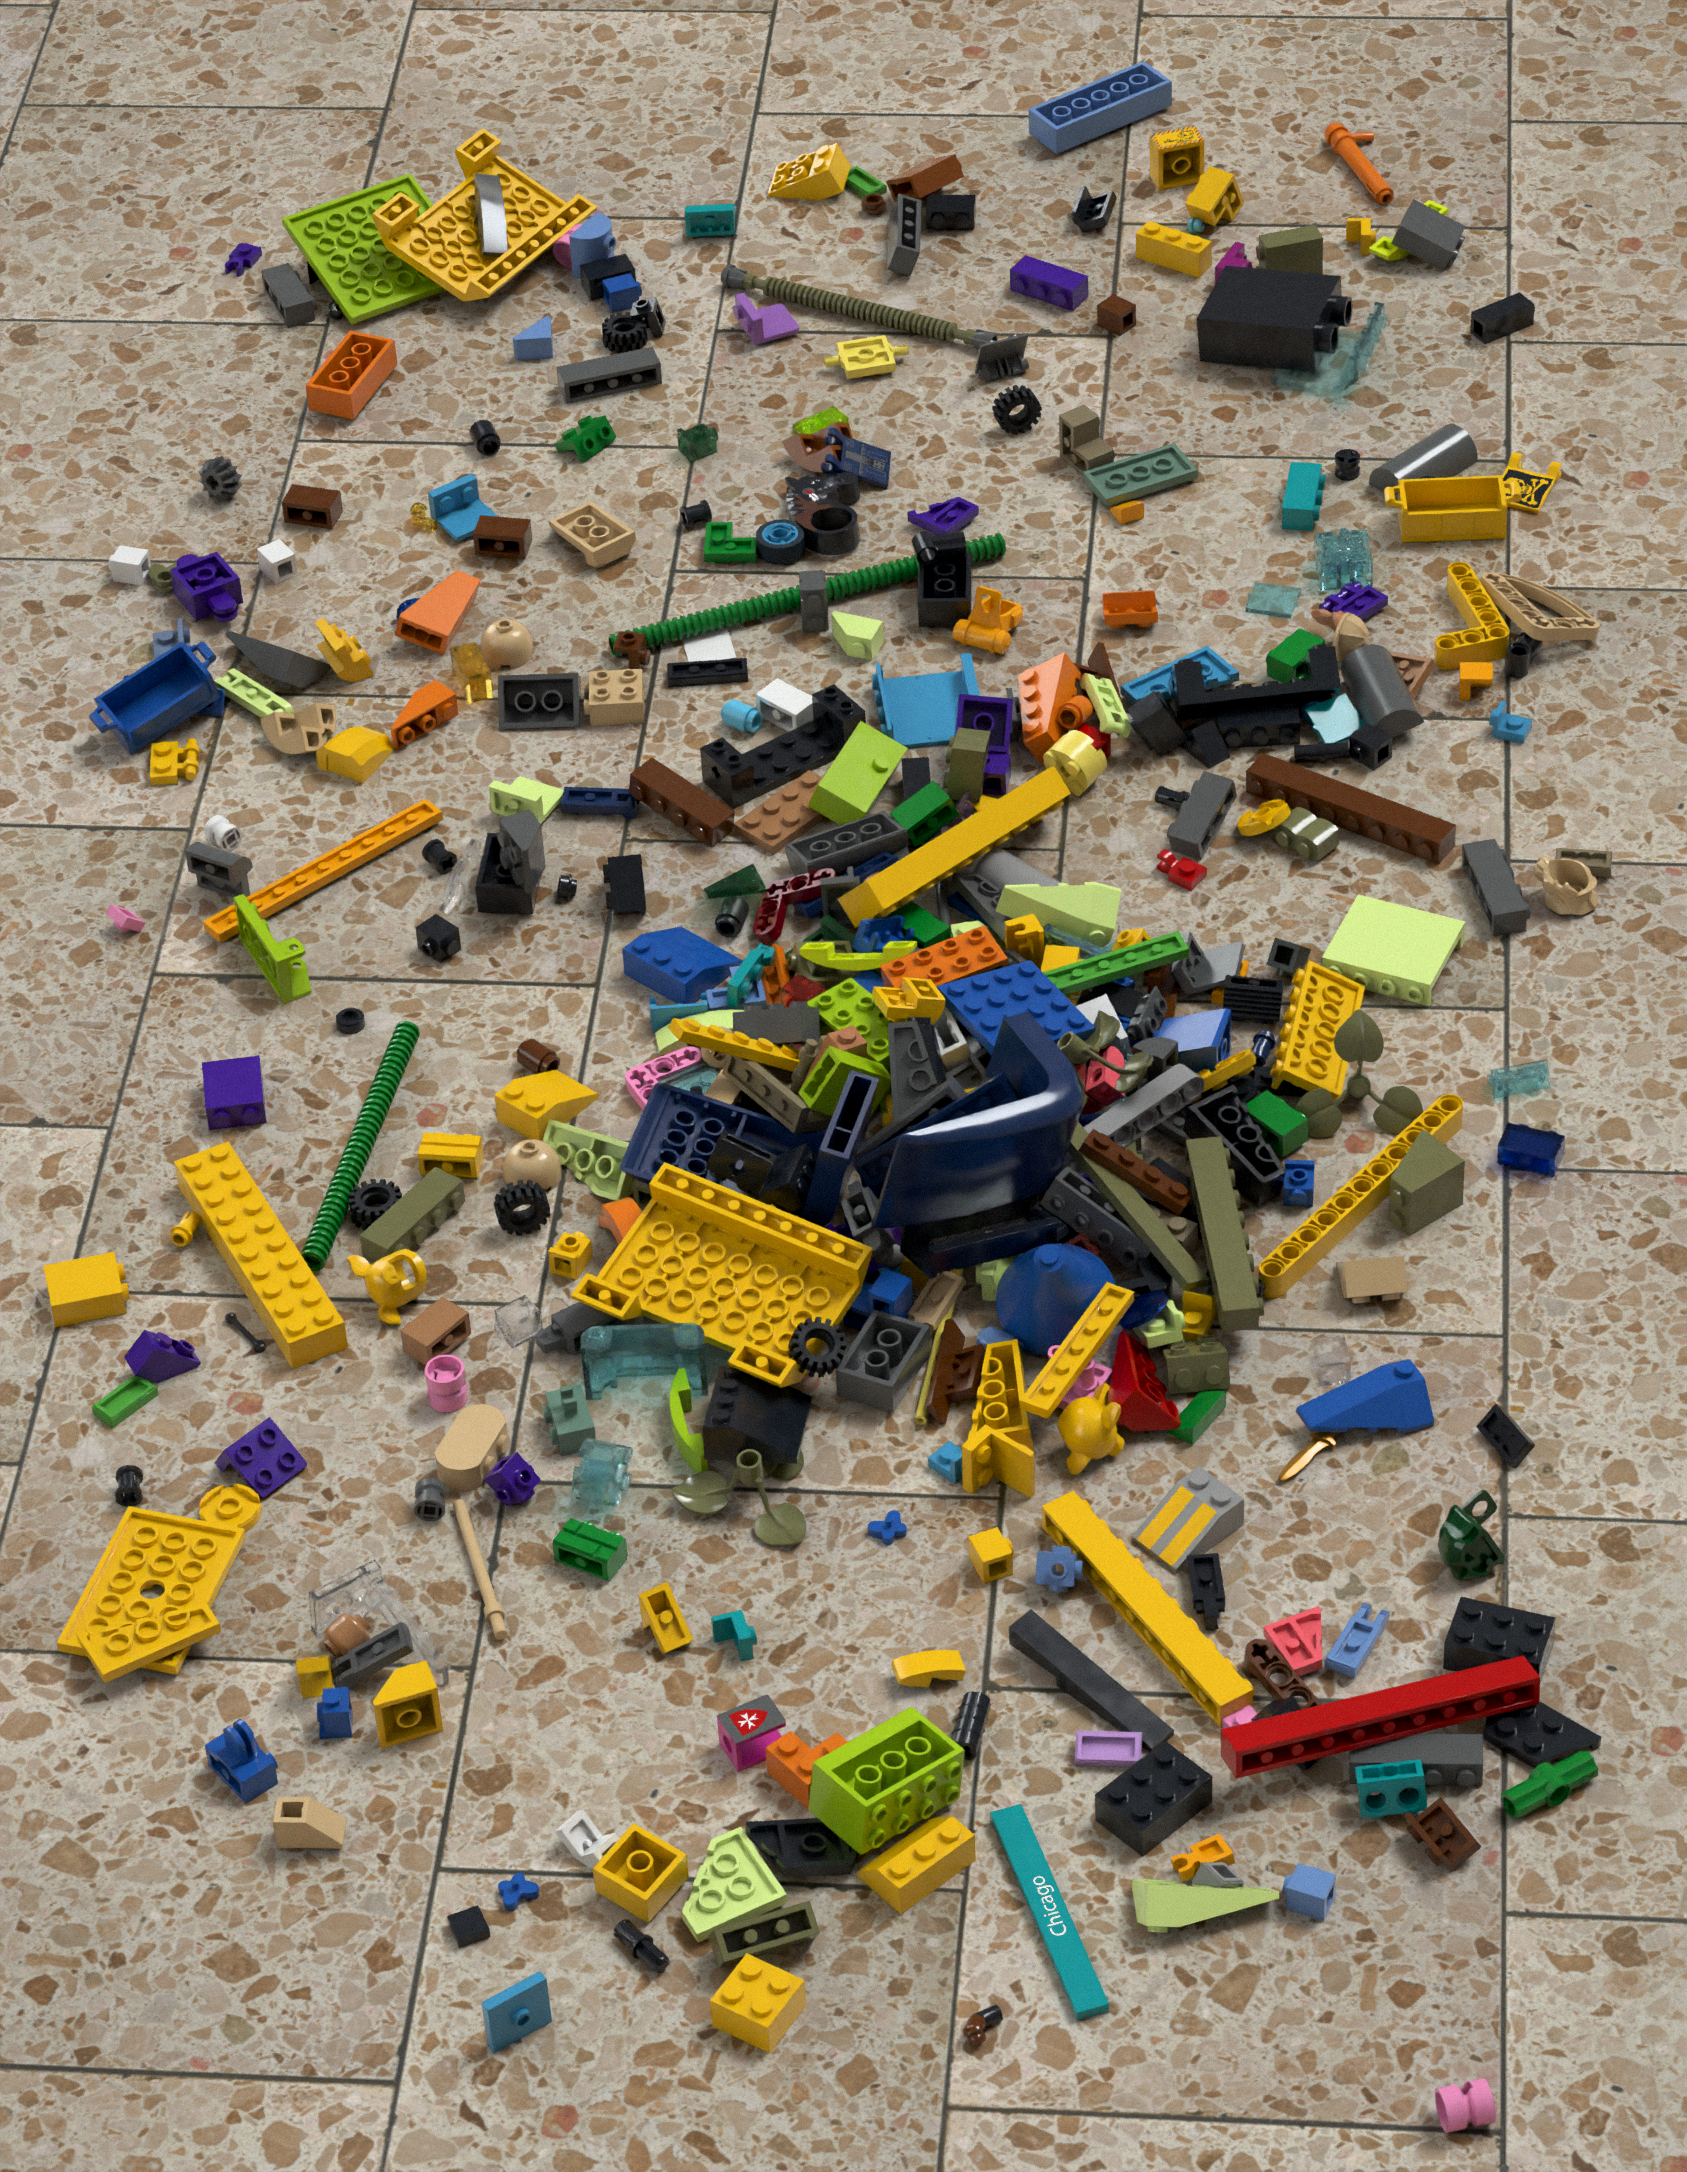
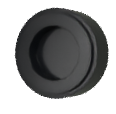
[336,1008,365,1034]

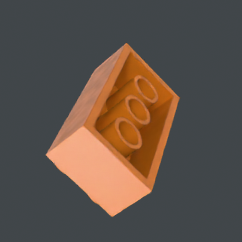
[305,330,397,420]

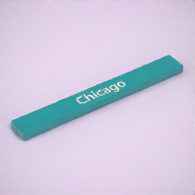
[990,1804,1109,2020]

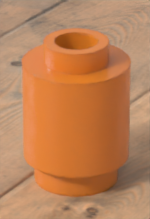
[1058,695,1093,729]

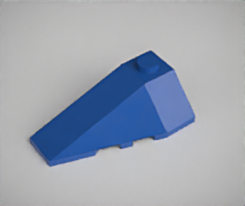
[1296,1359,1434,1433]

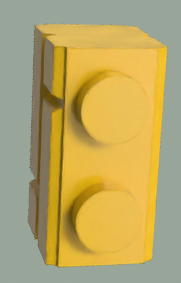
[417,1132,484,1178]

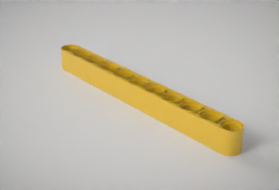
[1259,1094,1463,1298]

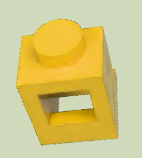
[548,1231,593,1280]

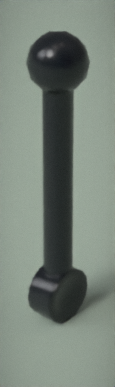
[225,1312,266,1353]

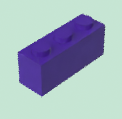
[1010,255,1089,311]

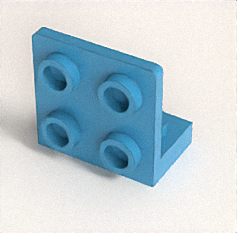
[428,474,498,541]

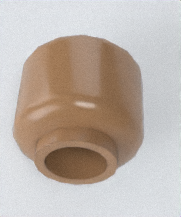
[323,1613,371,1660]

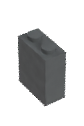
[1391,199,1465,270]

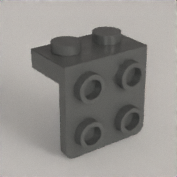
[1171,931,1245,995]

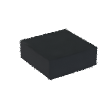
[447,1905,490,1948]

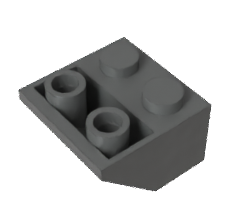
[497,809,546,894]

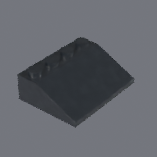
[703,1365,812,1464]

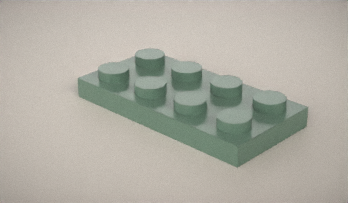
[1083,443,1198,507]

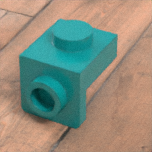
[711,1610,757,1662]

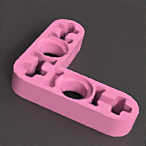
[625,1046,703,1110]

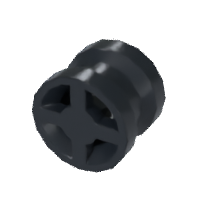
[1334,449,1360,481]

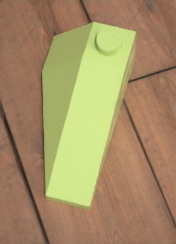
[996,882,1121,953]
[543,1119,636,1201]
[1131,1878,1279,1933]

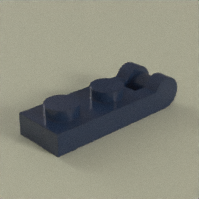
[561,787,640,819]

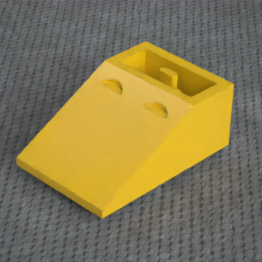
[768,143,851,200]

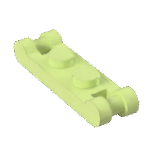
[214,668,294,718]
[1080,673,1131,738]

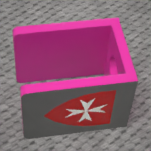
[717,1695,786,1772]

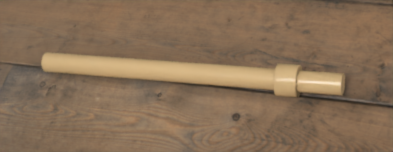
[453,1499,508,1640]

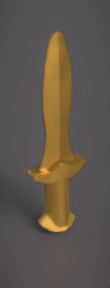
[1279,1432,1339,1481]

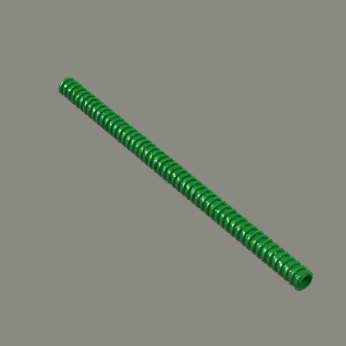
[609,533,1006,657]

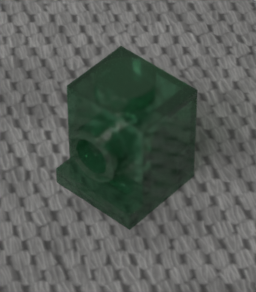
[677,423,719,462]

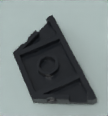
[1483,1701,1601,1768]
[745,1818,860,1877]

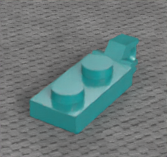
[727,943,775,1008]

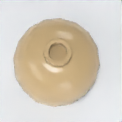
[480,619,533,669]
[503,1139,562,1190]

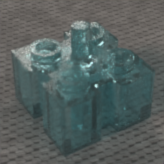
[1314,528,1373,591]

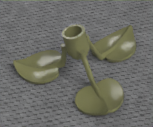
[1294,1009,1423,1138]
[1057,1010,1153,1111]
[672,1449,806,1547]

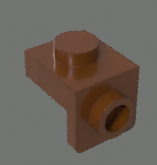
[613,631,650,670]

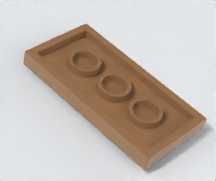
[733,770,826,855]

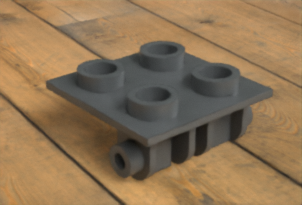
[975,333,1029,382]

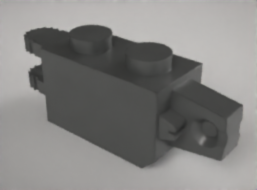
[841,1180,896,1267]
[535,1302,628,1355]

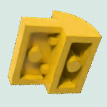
[872,977,946,1025]

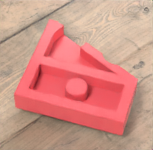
[1263,1606,1322,1677]

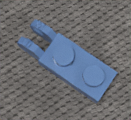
[1325,1603,1390,1678]

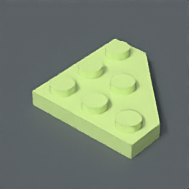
[682,1827,788,1942]

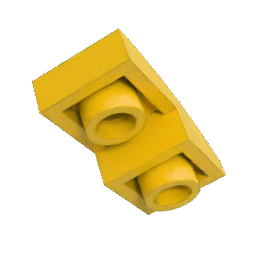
[891,1650,966,1688]

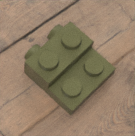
[787,941,860,998]

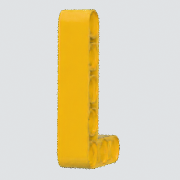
[1434,562,1510,670]

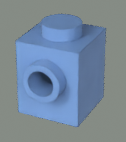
[1282,1863,1336,1921]

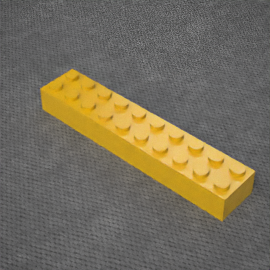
[837,765,1071,928]
[174,1142,348,1369]

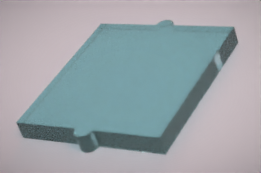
[1246,582,1301,619]

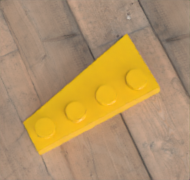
[77,1603,221,1683]

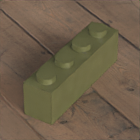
[360,1167,465,1262]

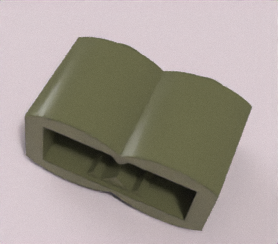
[1275,807,1339,861]

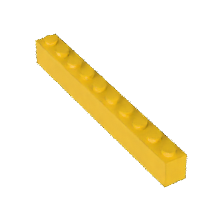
[1042,1490,1254,1728]

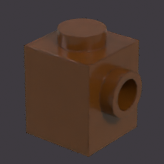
[1097,294,1136,336]

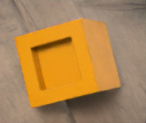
[1459,662,1493,700]

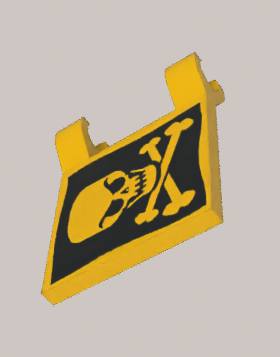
[1502,452,1562,514]

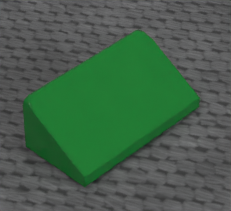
[1166,1391,1226,1445]

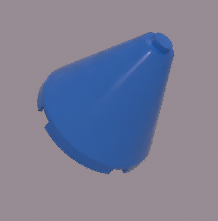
[996,1243,1116,1357]

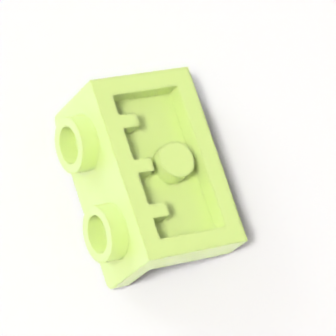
[1129,1292,1186,1349]

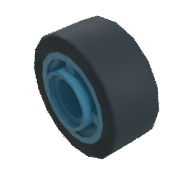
[756,519,805,565]

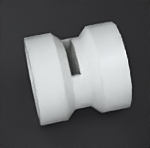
[204,815,242,851]

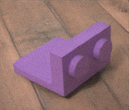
[733,293,799,345]

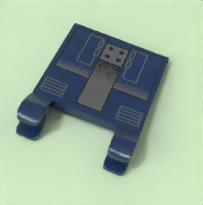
[821,427,891,489]

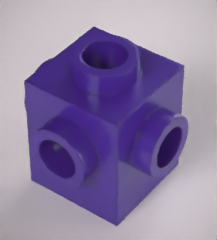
[483,1452,541,1506]

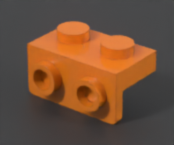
[1102,590,1158,629]

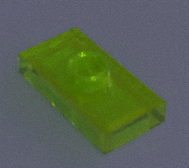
[793,406,849,434]

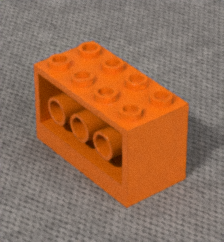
[880,925,1009,988]

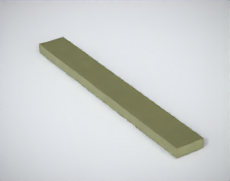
[1068,1122,1209,1291]

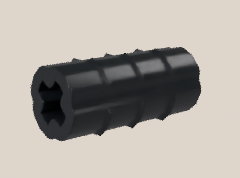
[951,1691,991,1760]

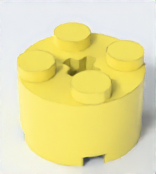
[1043,730,1107,796]

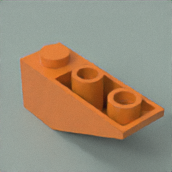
[391,680,459,750]

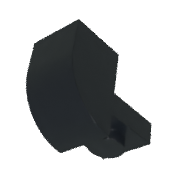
[1115,1257,1173,1311]

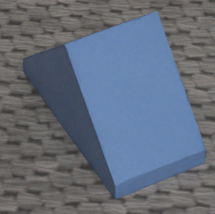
[513,316,553,360]

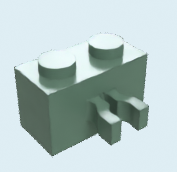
[541,1385,597,1456]

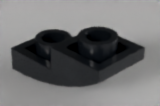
[1078,981,1143,1019]

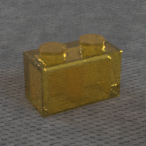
[450,642,493,704]

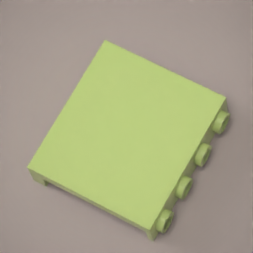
[1322,894,1465,1006]

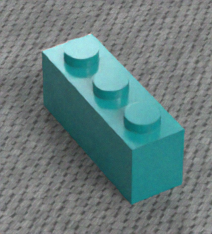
[1282,462,1326,531]

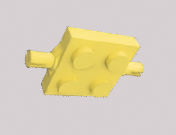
[824,335,909,379]

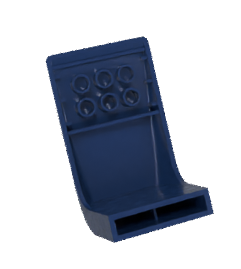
[871,1011,1083,1228]
[620,1070,879,1228]

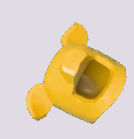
[346,1249,427,1325]
[1057,1396,1124,1475]

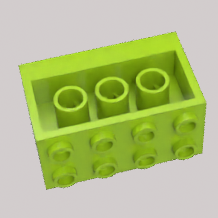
[807,977,906,1113]
[808,1706,965,1855]

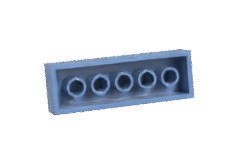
[1028,61,1172,154]

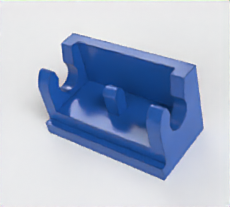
[852,915,914,953]

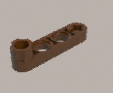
[1243,1639,1322,1709]

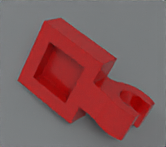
[1156,849,1207,891]

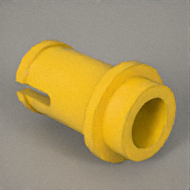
[170,1211,202,1247]

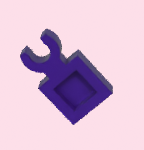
[225,243,262,277]

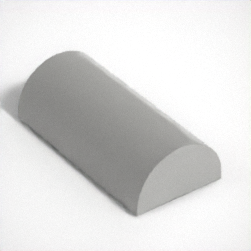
[973,848,1061,895]

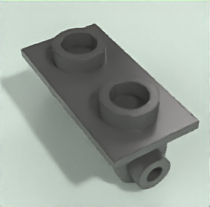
[1125,986,1168,1041]

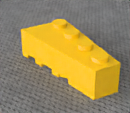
[968,1339,1035,1453]

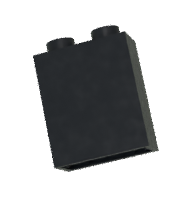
[1196,266,1353,372]

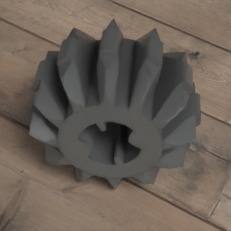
[198,456,242,501]

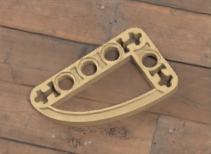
[1480,572,1600,641]

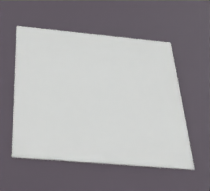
[682,629,736,662]

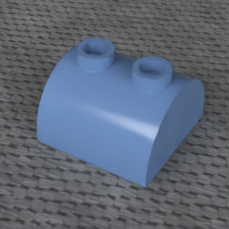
[569,212,616,279]

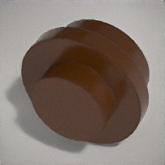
[862,194,886,215]

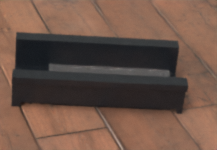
[900,1197,1061,1279]

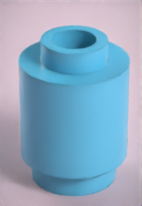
[721,699,763,733]

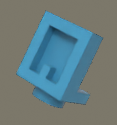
[1489,701,1532,744]
[928,1441,963,1484]

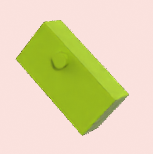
[808,721,908,825]

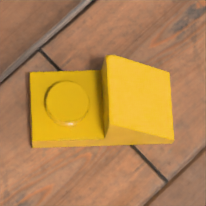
[1182,1291,1217,1341]
[638,1582,694,1654]
[296,1655,333,1698]

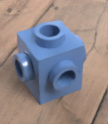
[1035,1546,1083,1592]

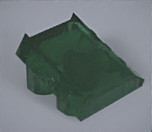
[701,864,768,900]

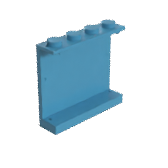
[871,653,980,749]

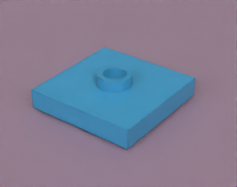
[482,1971,552,2053]

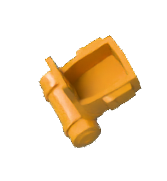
[953,586,1023,655]

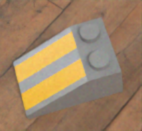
[1132,1466,1244,1574]

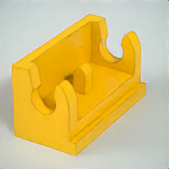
[1005,913,1045,970]

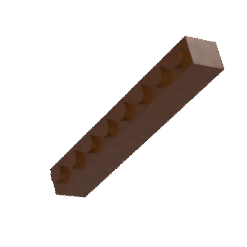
[1246,753,1456,864]

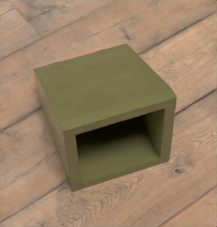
[1389,1130,1465,1236]

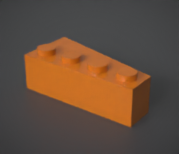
[1018,652,1081,764]

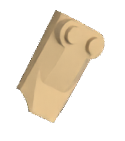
[549,501,636,568]

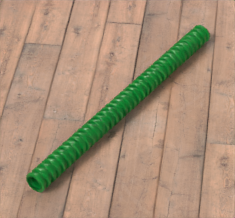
[301,1021,420,1271]

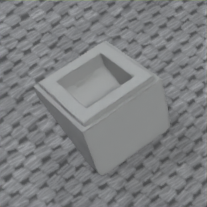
[1192,1862,1244,1888]

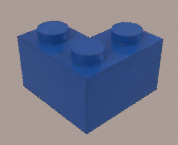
[843,1269,913,1331]

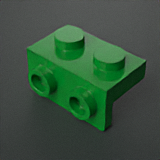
[554,416,616,462]

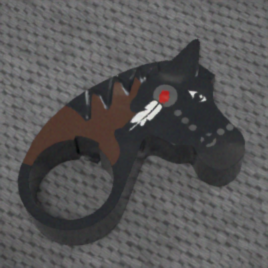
[785,471,860,556]

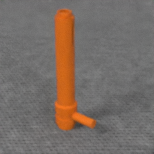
[1325,122,1394,205]

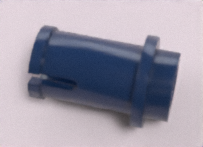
[1252,1030,1276,1067]

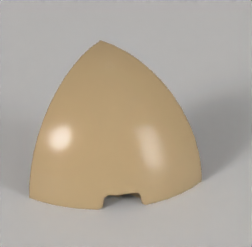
[260,703,336,754]

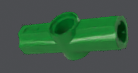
[1501,1750,1599,1819]

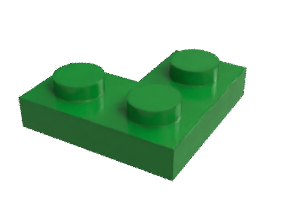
[704,522,757,563]

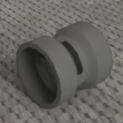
[414,1477,446,1521]

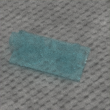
[1487,1059,1550,1098]

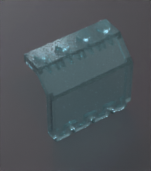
[1271,302,1388,398]

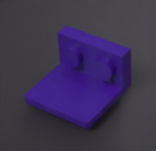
[214,1417,307,1499]

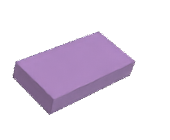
[1075,1730,1142,1767]

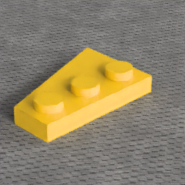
[1188,1048,1256,1105]

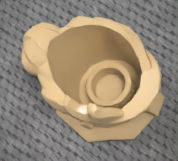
[1534,856,1598,916]

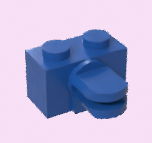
[205,1719,278,1804]

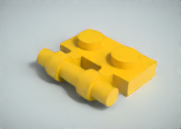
[150,738,200,786]

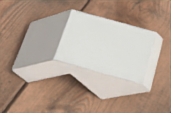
[555,1810,619,1869]

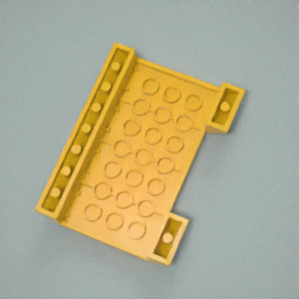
[372,128,597,302]
[571,1162,873,1388]

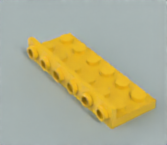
[1270,960,1365,1101]

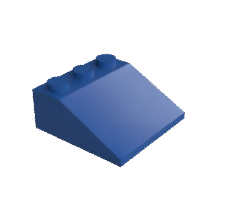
[622,926,743,1004]

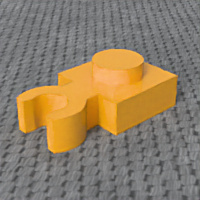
[1171,1833,1235,1881]

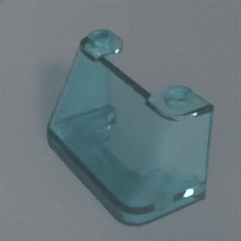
[581,1323,709,1400]

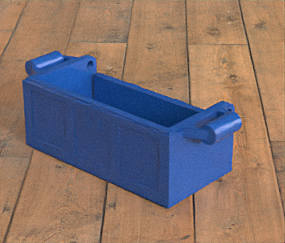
[89,641,220,755]

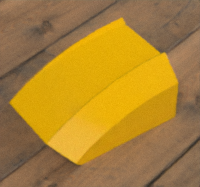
[316,726,394,783]

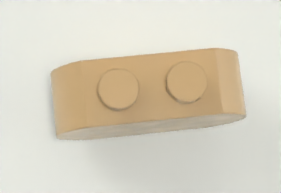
[435,1404,510,1491]

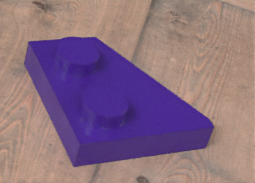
[907,497,979,535]

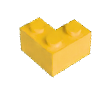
[1185,166,1244,226]

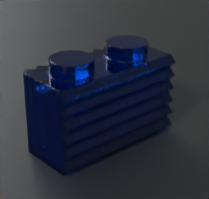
[1497,1122,1565,1178]

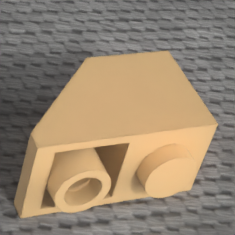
[273,1797,347,1849]

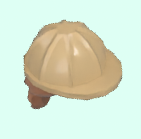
[1311,609,1369,662]

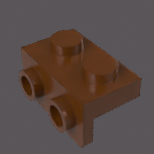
[1404,1797,1481,1872]

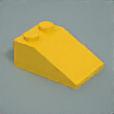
[494,1070,599,1141]

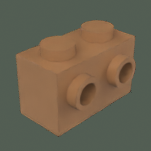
[400,1297,471,1365]

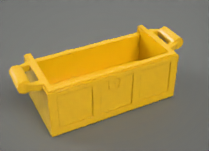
[1384,475,1522,543]

